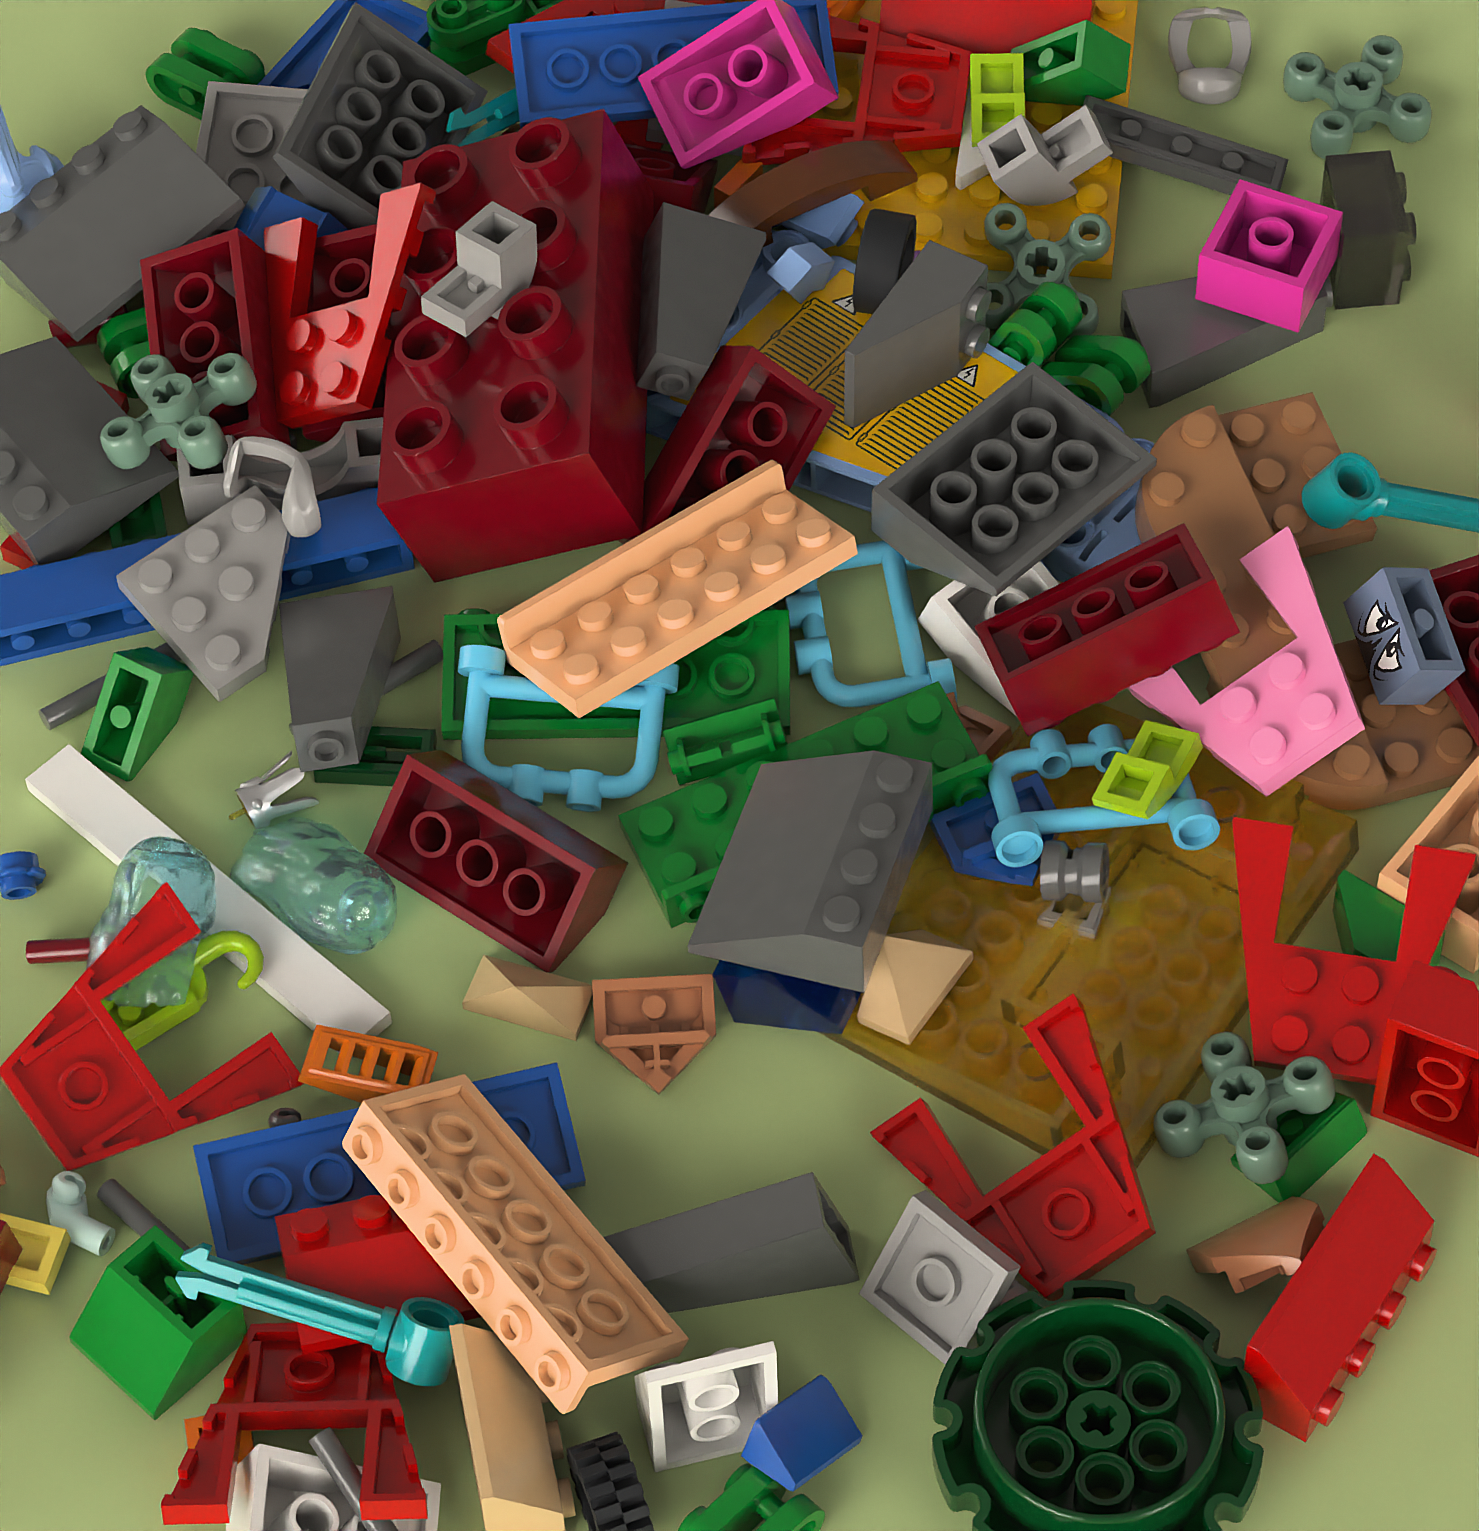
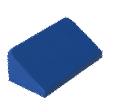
[741,1375,863,1492]

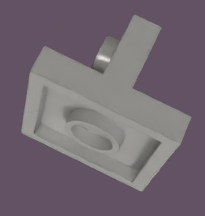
[859,1190,1029,1365]

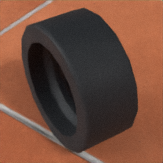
[853,209,917,315]

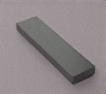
[1082,95,1289,195]

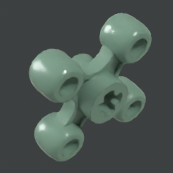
[1283,35,1432,160]
[984,203,1111,339]
[100,353,257,470]
[1153,1032,1335,1184]

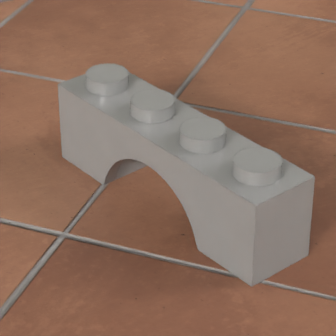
[176,417,383,525]

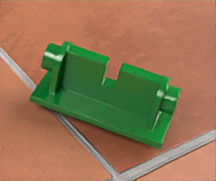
[662,697,788,785]

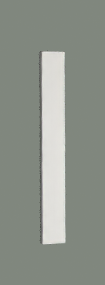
[25,744,392,1058]

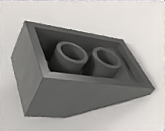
[844,240,992,428]

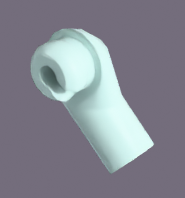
[46,1171,116,1257]

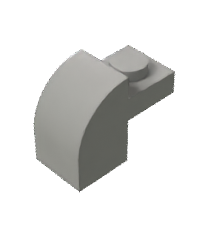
[977,105,1113,206]
[421,201,537,337]

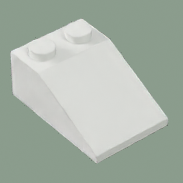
[917,561,1059,733]
[634,1341,778,1472]
[226,1444,441,1531]

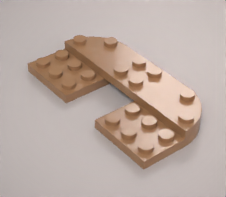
[1135,392,1479,810]

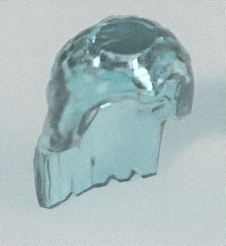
[229,817,397,955]
[86,836,216,1008]

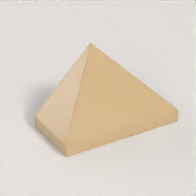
[857,929,974,1045]
[462,955,593,1041]

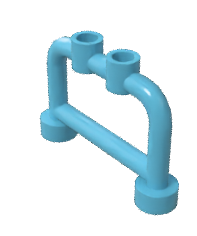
[785,540,957,707]
[458,645,680,812]
[988,724,1220,867]

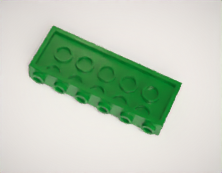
[441,606,791,740]
[618,681,993,928]

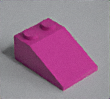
[638,0,839,169]

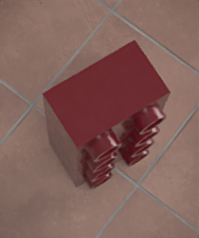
[377,109,654,583]

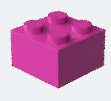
[1195,179,1343,333]

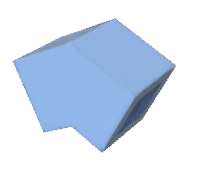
[767,242,835,304]

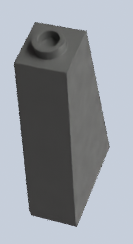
[636,202,766,401]
[1120,277,1333,408]
[279,586,401,772]
[604,1172,860,1313]

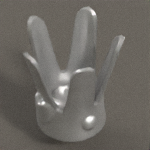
[229,751,319,830]

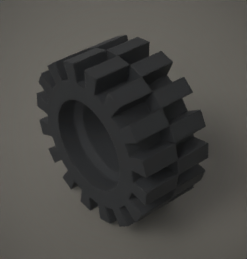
[566,1432,654,1531]

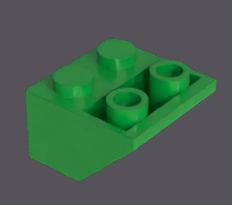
[69,1225,247,1420]

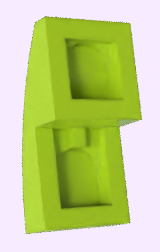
[970,53,1025,147]
[1092,720,1203,820]

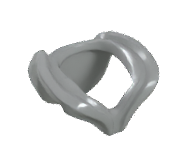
[1168,7,1251,104]
[223,436,321,538]

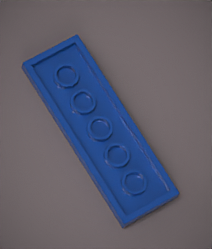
[509,0,839,129]
[193,1062,586,1265]

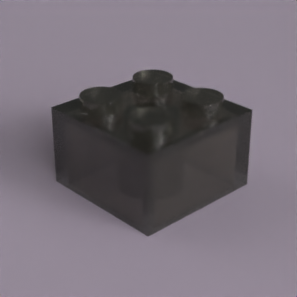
[1320,150,1417,310]

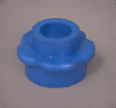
[0,851,46,900]

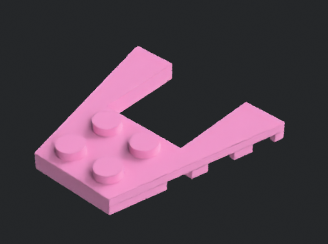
[1127,526,1365,797]

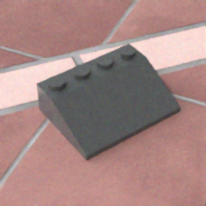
[273,2,488,230]
[0,105,245,342]
[0,336,179,565]
[871,362,1157,596]
[688,750,933,993]

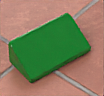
[1230,1092,1367,1203]

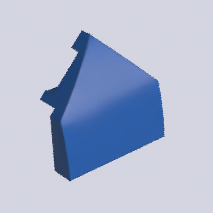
[930,773,1060,886]

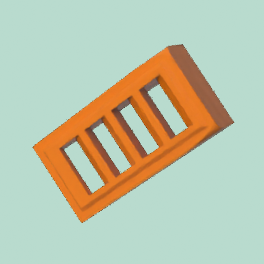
[298,1025,438,1103]

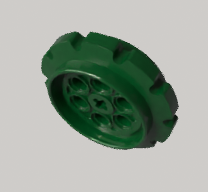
[932,1280,1264,1531]

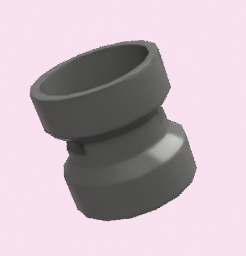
[1040,840,1109,903]

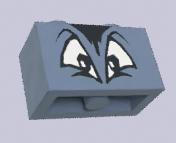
[1343,567,1466,705]

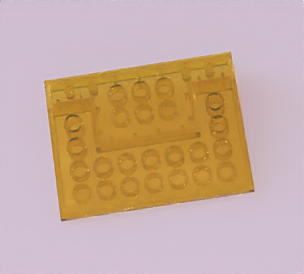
[799,703,1359,1169]

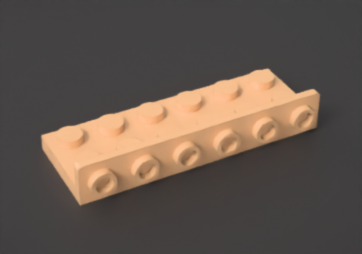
[497,460,858,718]
[342,1074,689,1414]

